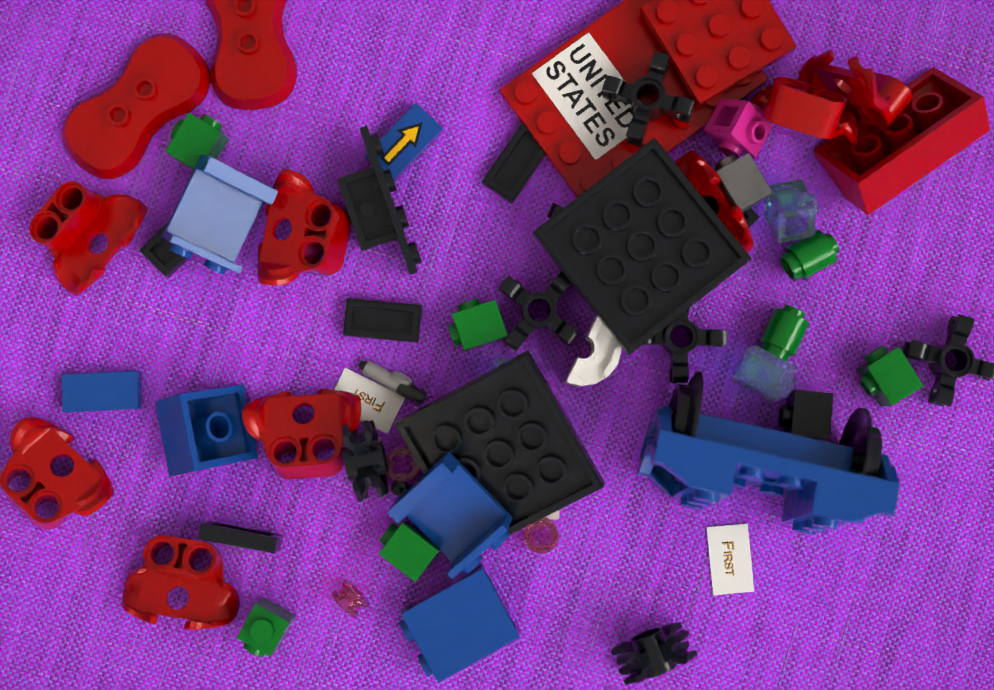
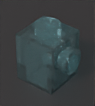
[764,179,818,243]
[731,345,796,402]

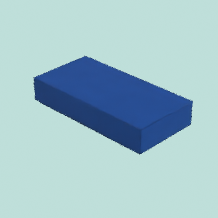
[61,371,142,412]

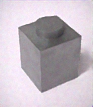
[715,153,773,212]

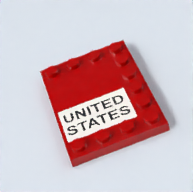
[500,0,768,198]

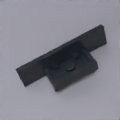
[337,126,422,275]

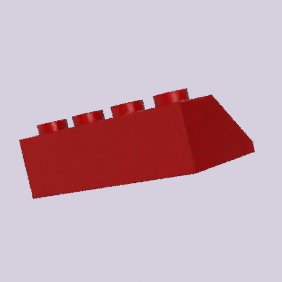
[813,67,990,215]

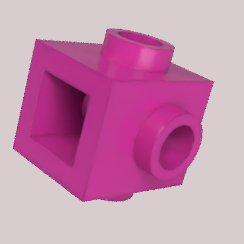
[704,98,773,159]

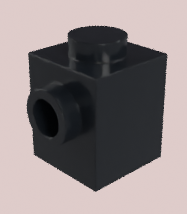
[778,390,834,439]

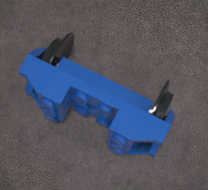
[637,371,900,535]

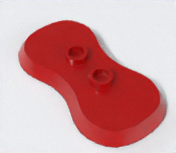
[206,0,297,110]
[62,33,211,179]

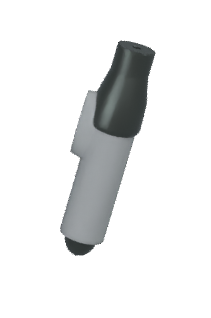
[359,360,427,404]

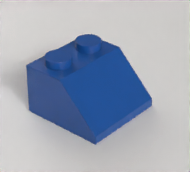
[155,384,258,477]

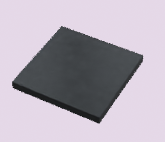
[532,138,752,356]
[394,350,605,534]

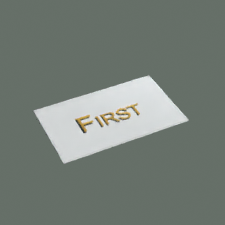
[334,368,405,434]
[707,523,754,595]

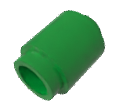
[779,230,839,281]
[759,304,809,364]

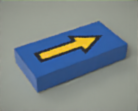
[364,103,443,182]

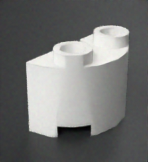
[564,315,622,387]

